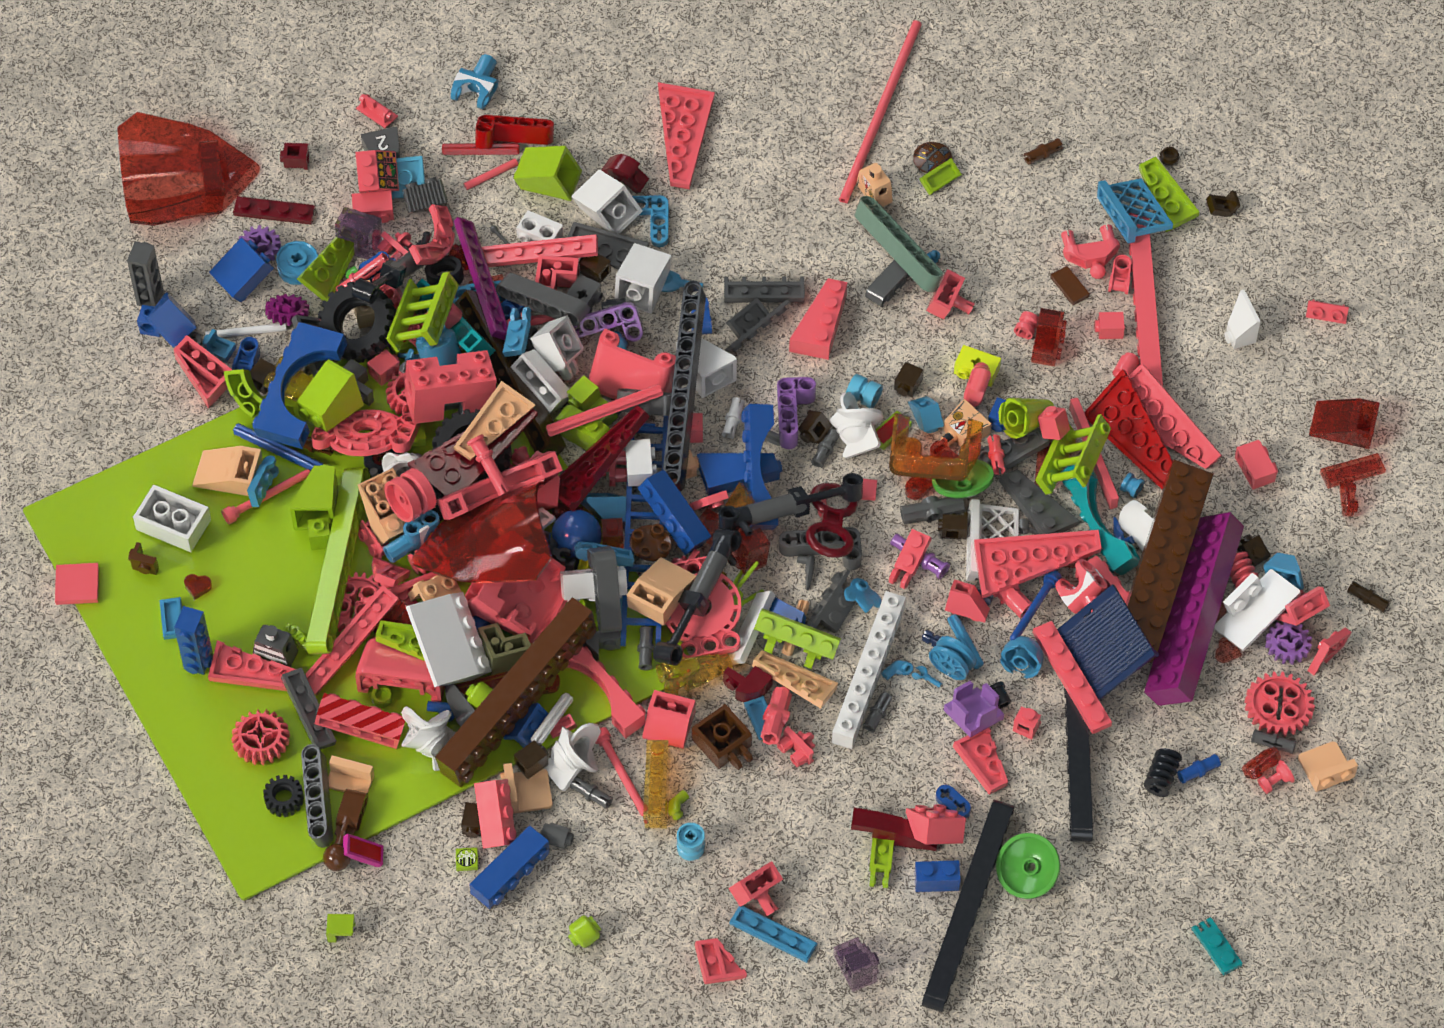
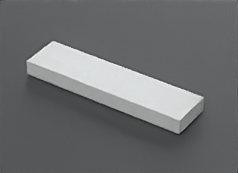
[726,591,775,665]

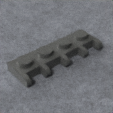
[724,276,805,303]

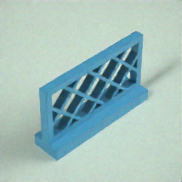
[1097,178,1173,244]

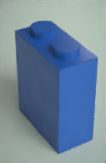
[209,237,274,302]

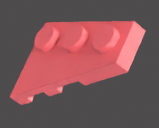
[953,727,1008,795]

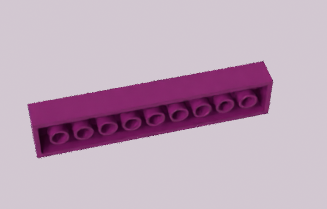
[1144,512,1244,706]

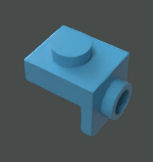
[202,329,236,363]

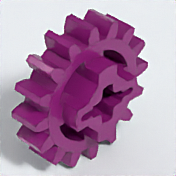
[265,294,309,326]

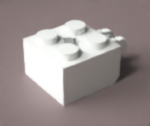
[530,315,584,381]

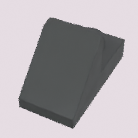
[583,631,621,661]

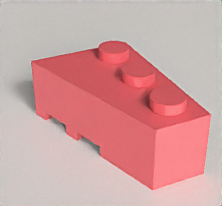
[174,335,232,408]

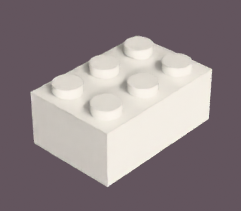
[133,485,211,552]

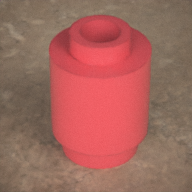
[1113,352,1139,377]

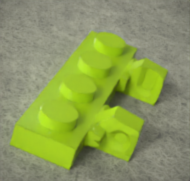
[754,608,841,669]

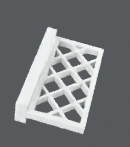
[966,499,1019,581]

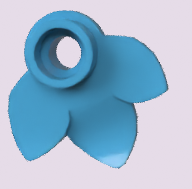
[844,578,882,613]

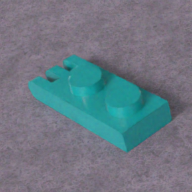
[1191,917,1243,976]

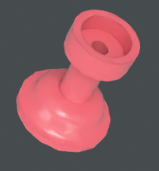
[1257,760,1295,794]

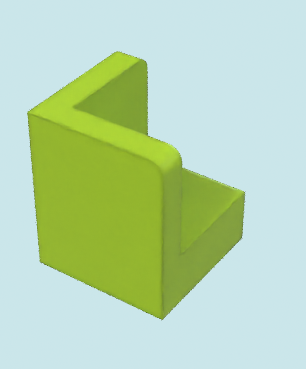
[326,914,356,943]

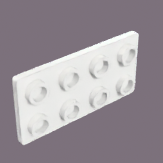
[1214,569,1301,651]

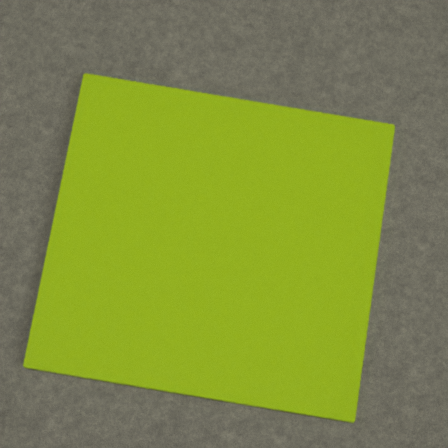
[23,343,699,900]

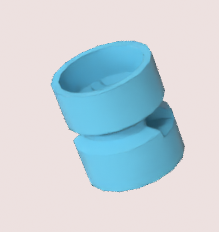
[846,374,883,408]
[677,823,705,861]

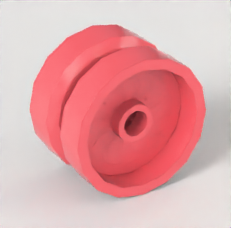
[384,468,436,523]

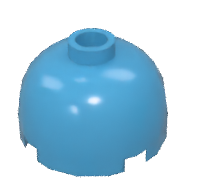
[1000,636,1044,679]

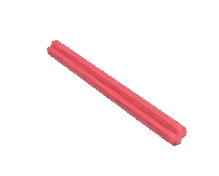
[546,384,663,437]

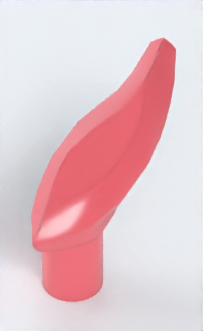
[521,312,555,326]

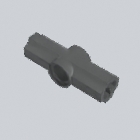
[900,496,965,525]

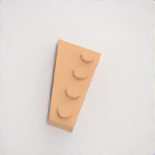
[453,381,535,460]
[752,650,838,708]

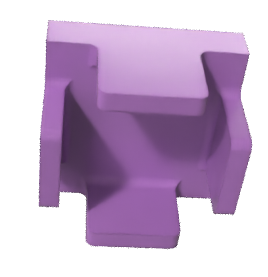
[944,681,1004,737]

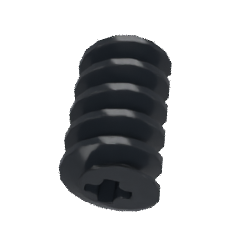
[1144,748,1182,797]

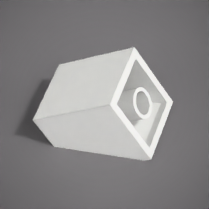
[571,170,642,234]
[615,243,671,314]
[676,338,737,398]

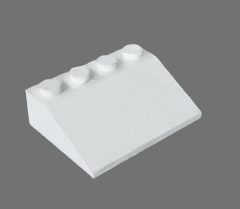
[406,592,492,687]

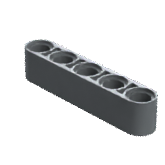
[496,272,590,326]
[301,744,333,848]

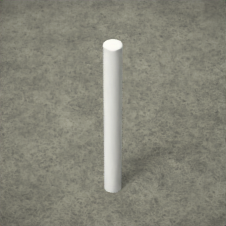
[205,323,287,338]

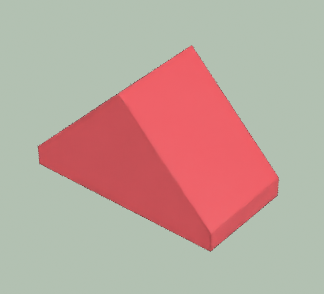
[520,475,560,511]

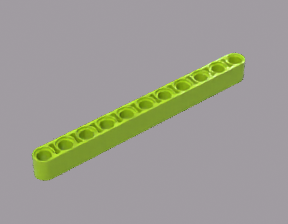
[306,467,369,655]

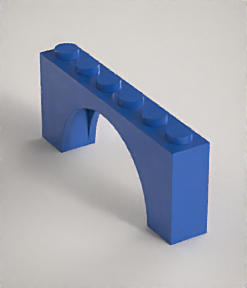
[253,322,348,449]

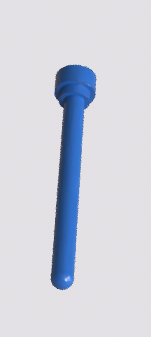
[1010,570,1062,640]

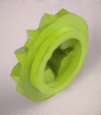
[284,624,307,651]

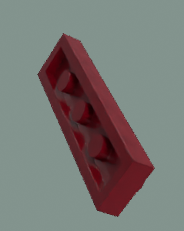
[233,196,315,225]

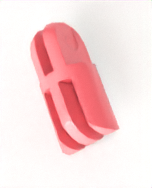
[964,362,991,407]

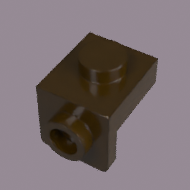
[1206,190,1240,217]
[1237,534,1271,567]

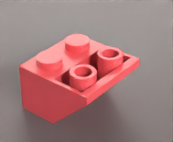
[642,690,696,749]
[906,804,966,845]

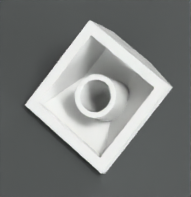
[1224,290,1260,349]

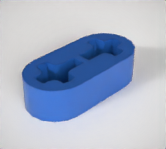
[936,785,971,818]

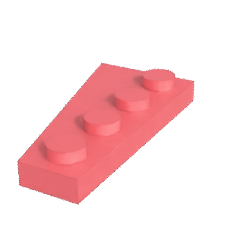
[208,640,296,691]

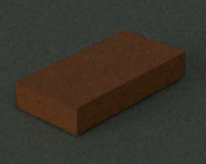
[1050,266,1090,306]

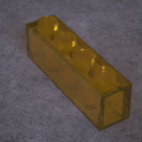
[643,740,670,829]

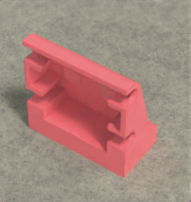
[465,530,567,645]

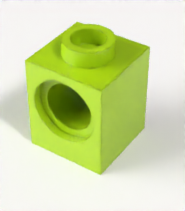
[307,517,330,550]

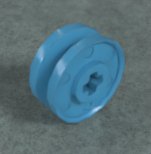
[276,241,318,285]
[929,636,976,680]

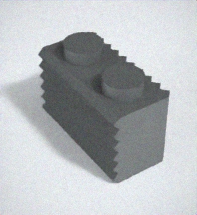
[402,177,448,213]

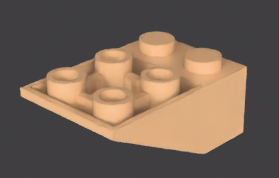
[193,446,263,496]
[358,468,406,546]
[627,557,696,626]

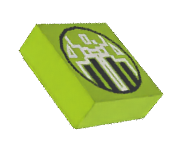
[456,848,478,871]

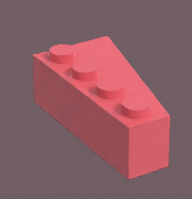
[789,278,848,360]

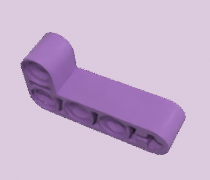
[573,302,643,342]
[777,377,816,449]

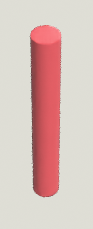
[463,158,518,190]

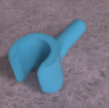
[397,349,419,361]
[912,666,942,687]

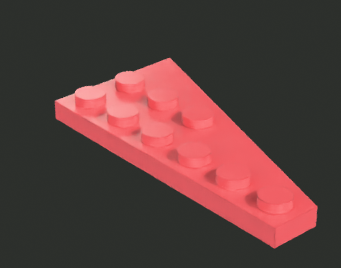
[658,82,715,190]
[1128,364,1222,469]
[974,530,1102,599]

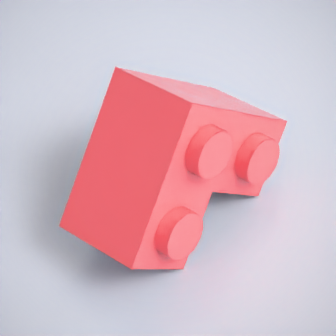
[535,255,579,290]

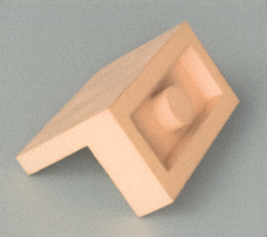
[328,755,374,793]

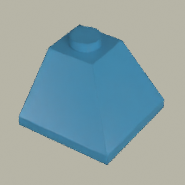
[580,493,626,526]

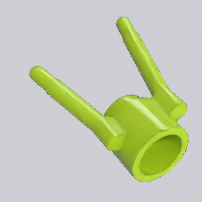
[729,561,764,607]

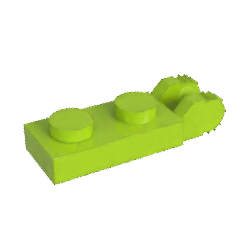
[869,838,894,888]

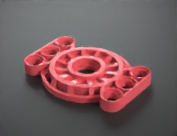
[311,409,420,456]
[665,556,742,661]

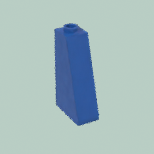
[697,453,783,496]

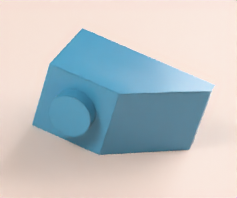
[908,396,944,433]
[1263,552,1304,590]

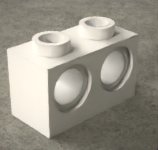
[516,210,563,242]

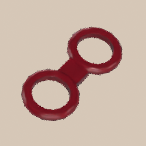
[805,482,858,558]

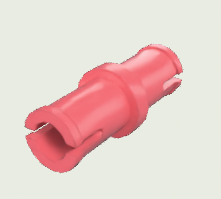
[987,434,1005,475]

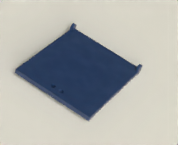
[1057,584,1159,701]

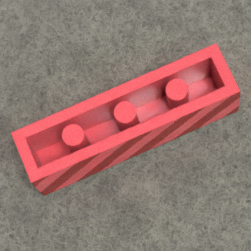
[314,693,405,749]

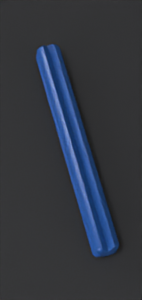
[233,423,323,470]

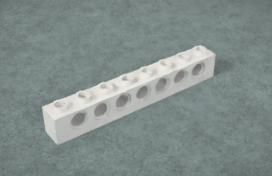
[832,591,906,749]

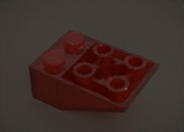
[1309,398,1380,449]

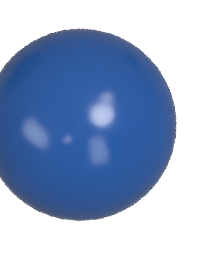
[552,510,602,560]

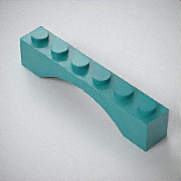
[416,278,495,357]
[1061,465,1140,576]

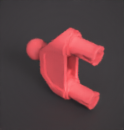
[1061,224,1120,279]

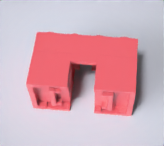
[405,350,497,424]

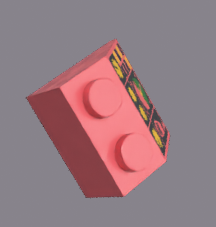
[355,150,399,193]

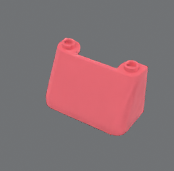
[589,329,676,400]
[355,637,445,702]

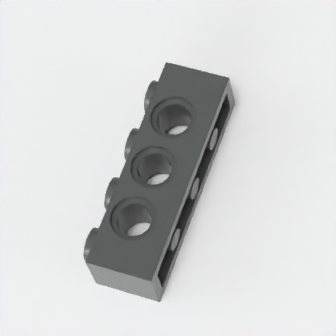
[127,241,164,307]

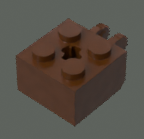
[692,704,753,770]

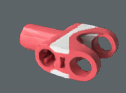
[1055,559,1108,614]

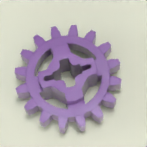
[239,225,281,261]
[1265,622,1312,665]

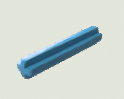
[947,614,984,669]

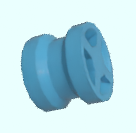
[1120,472,1145,498]

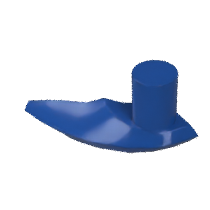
[1113,517,1135,544]

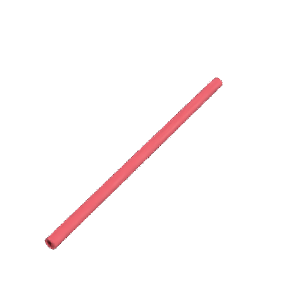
[839,20,922,203]

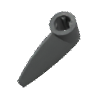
[445,684,475,727]

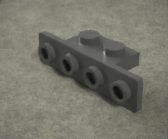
[724,298,790,352]
[805,569,856,633]

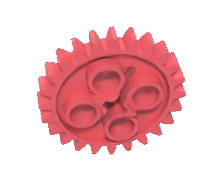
[338,572,386,632]
[1244,671,1315,737]

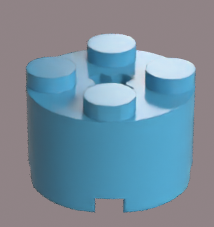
[416,325,461,366]

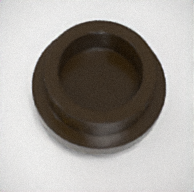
[1159,147,1179,166]

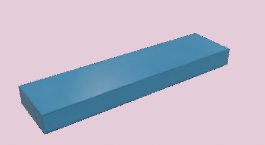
[729,906,818,963]

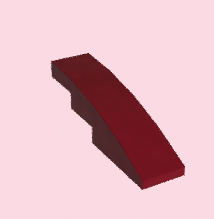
[851,807,937,851]

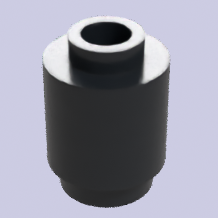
[601,298,631,319]

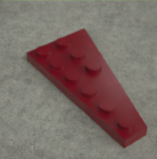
[558,405,650,511]

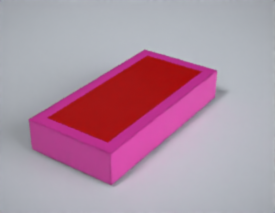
[343,834,384,867]

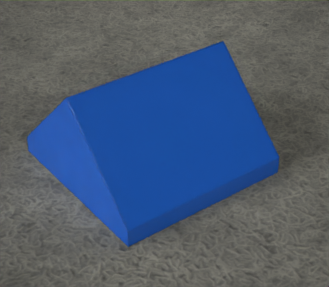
[146,292,197,348]

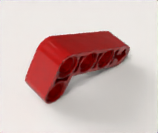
[475,115,554,149]

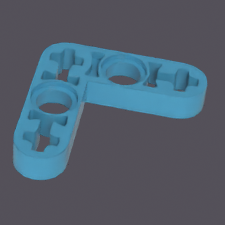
[633,195,669,248]

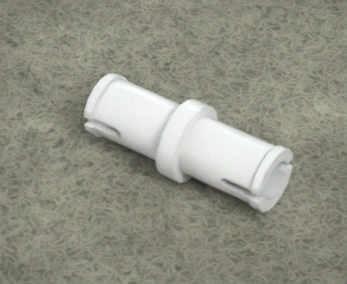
[722,397,745,439]

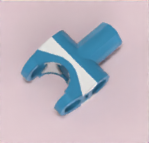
[451,54,499,109]
[383,510,442,563]

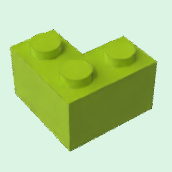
[567,375,618,427]

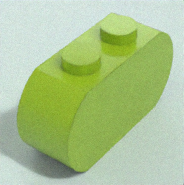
[553,405,610,451]

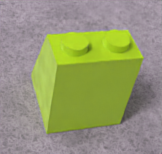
[513,146,582,201]
[297,359,364,432]
[290,464,338,530]

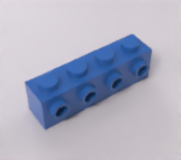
[638,470,712,555]
[174,606,213,675]
[469,825,550,910]

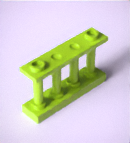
[386,272,459,352]
[1035,414,1111,495]

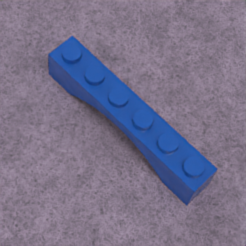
[741,404,779,530]

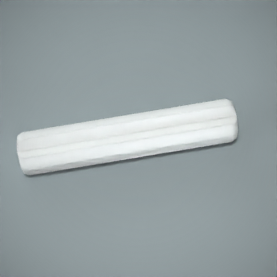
[531,693,573,745]

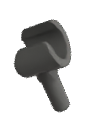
[1018,519,1039,535]

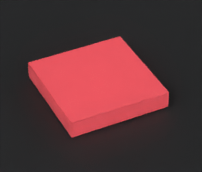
[55,563,99,605]

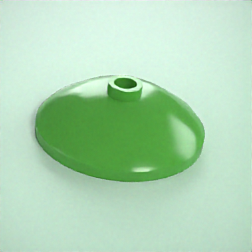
[932,459,994,499]
[996,833,1060,899]

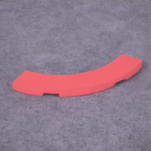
[409,204,455,265]

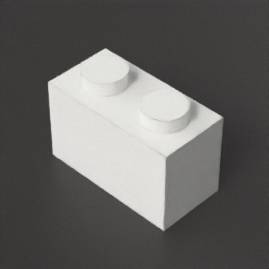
[625,439,657,486]

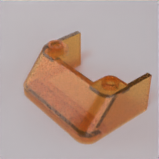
[889,413,983,481]

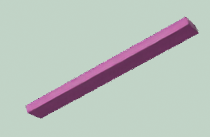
[454,217,508,340]

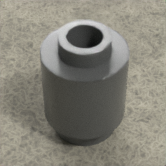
[541,822,574,849]

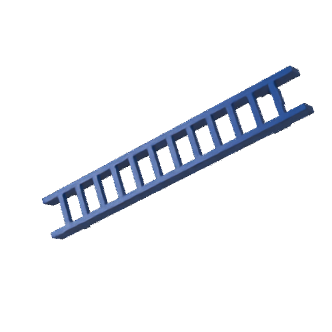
[620,416,669,646]

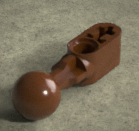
[323,789,368,872]

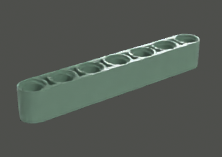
[854,196,943,293]

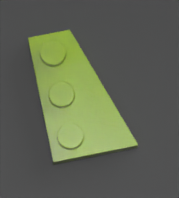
[376,620,425,661]

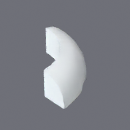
[1119,500,1153,552]

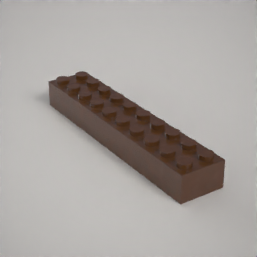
[1126,459,1214,664]
[435,597,597,787]

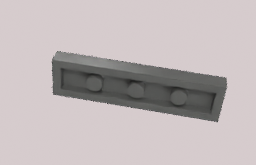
[281,668,336,750]

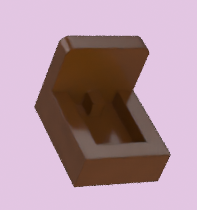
[128,542,159,575]

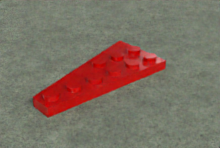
[1084,369,1173,489]

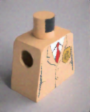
[856,163,893,207]
[940,399,991,449]

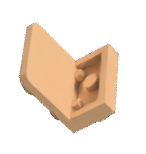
[408,572,462,602]
[1298,741,1358,792]
[500,763,553,814]

